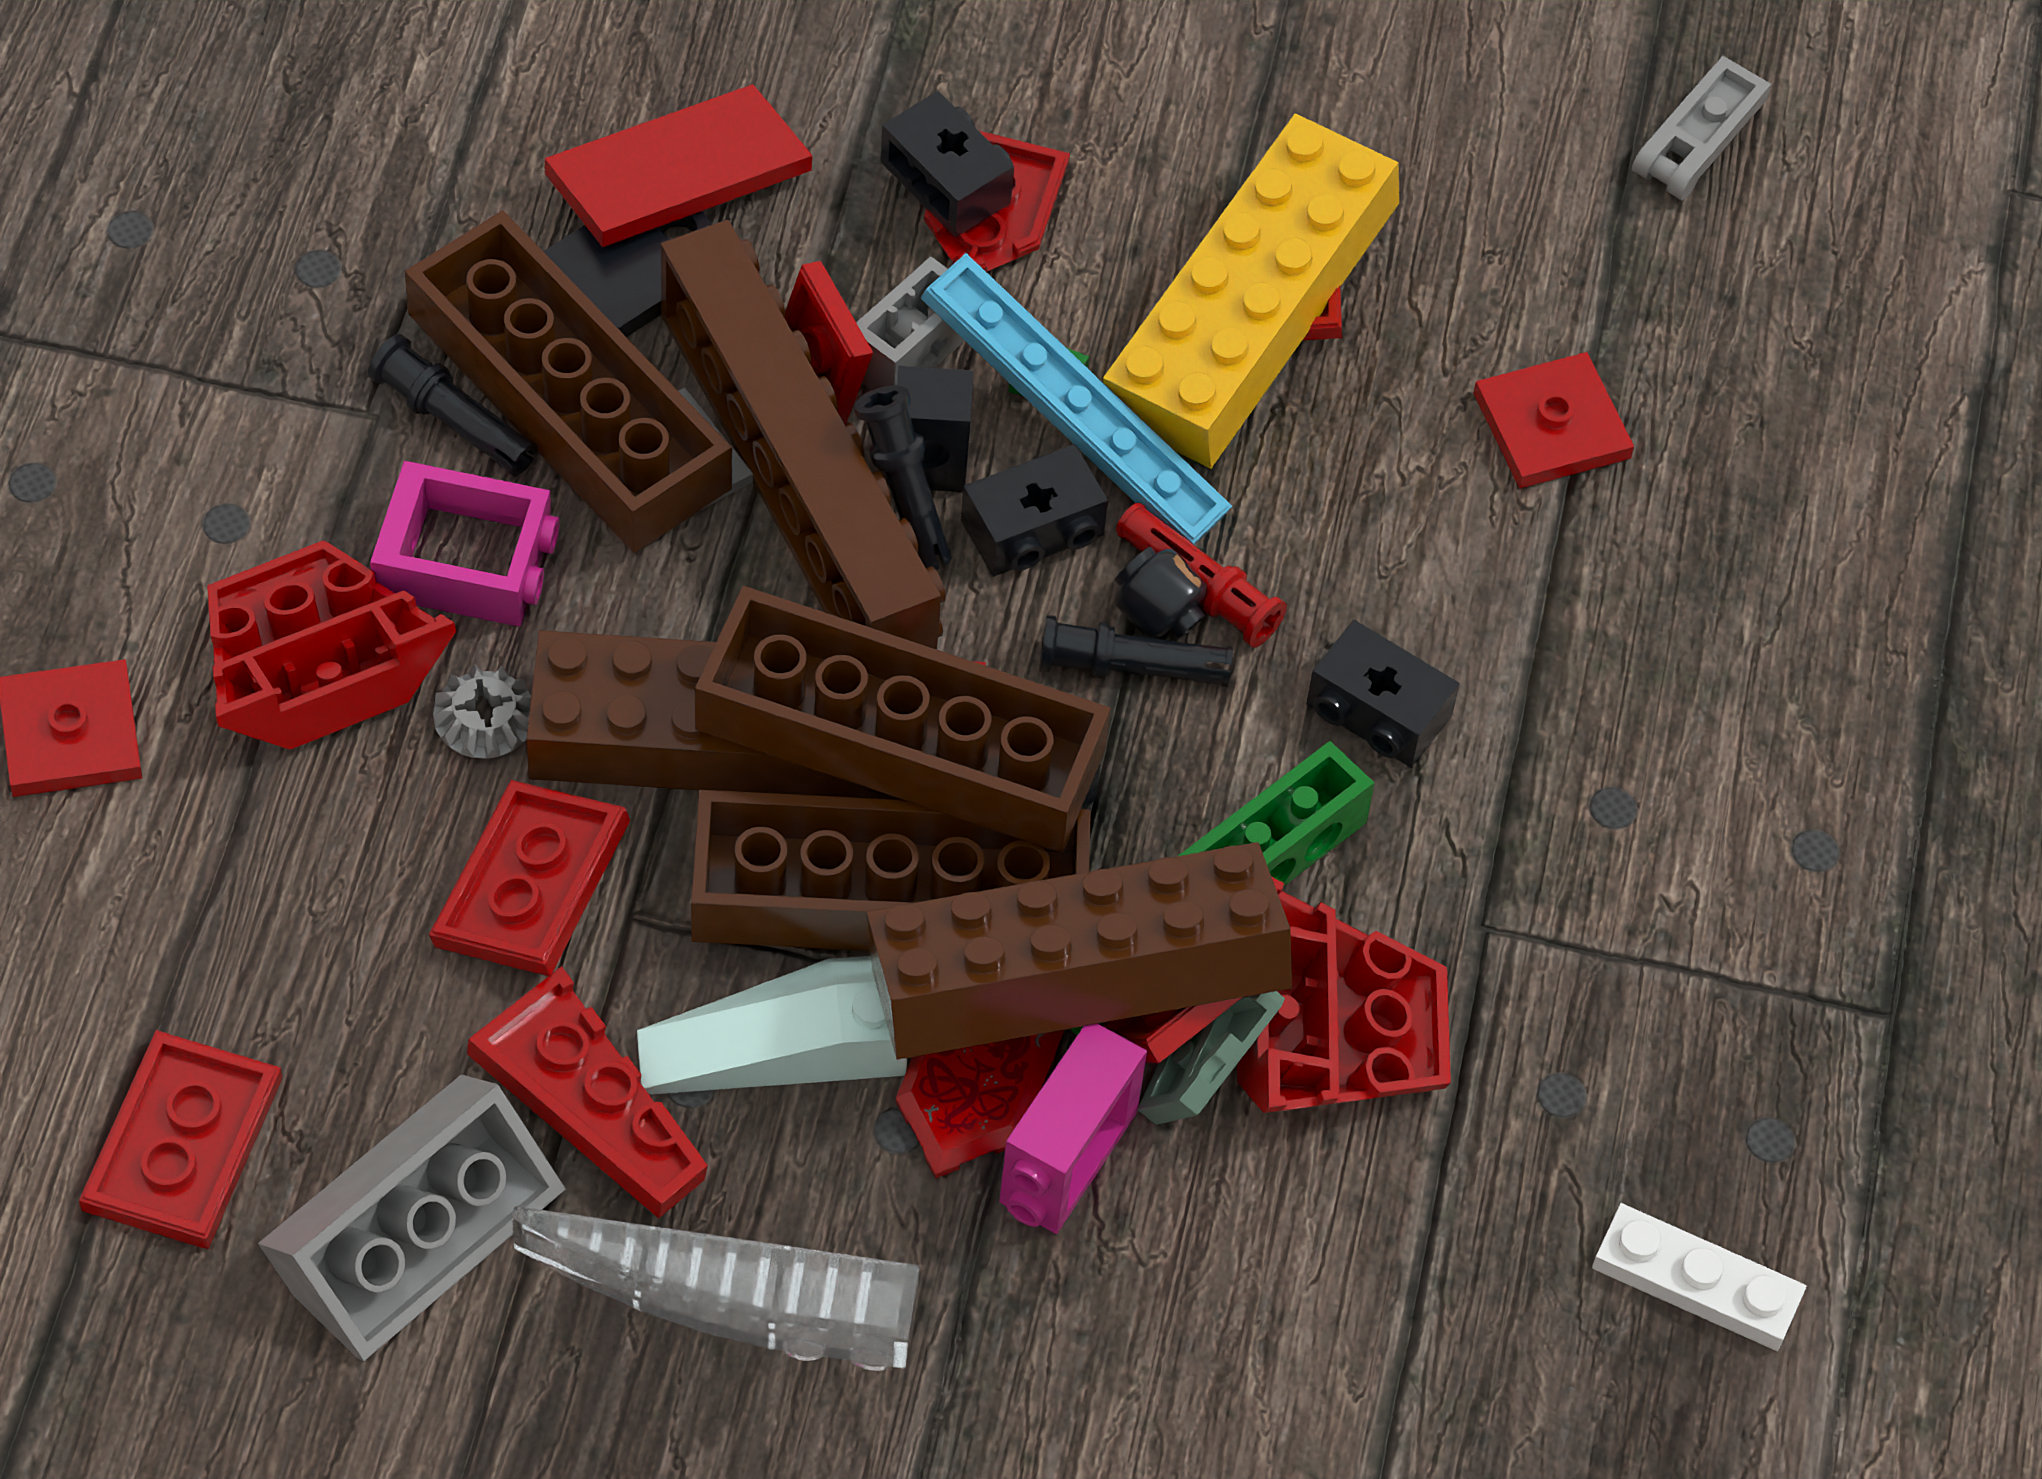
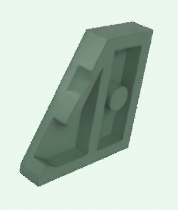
[1137,991,1285,1125]

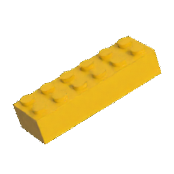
[1103,113,1399,469]

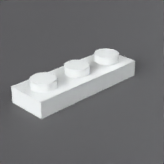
[1592,1203,1807,1351]

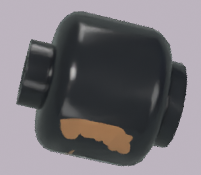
[1114,546,1207,640]

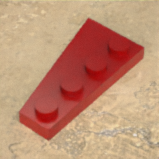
[466,966,708,1219]

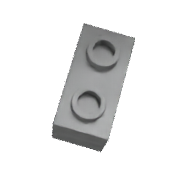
[856,256,965,390]

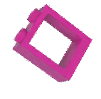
[370,461,560,627]
[999,1024,1147,1234]

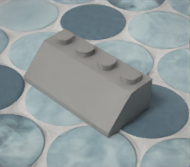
[258,1075,566,1361]

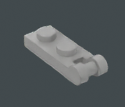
[1632,56,1772,201]

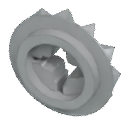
[433,665,531,758]

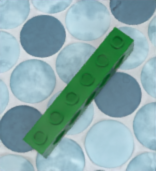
[1070,741,1375,1036]

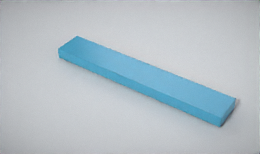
[921,253,1232,545]

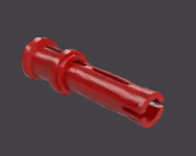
[1116,503,1287,648]

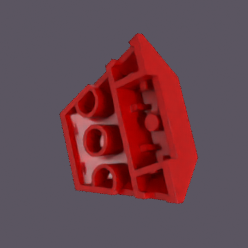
[207,540,456,750]
[1237,877,1451,1113]

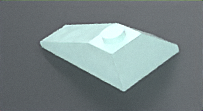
[637,956,907,1095]

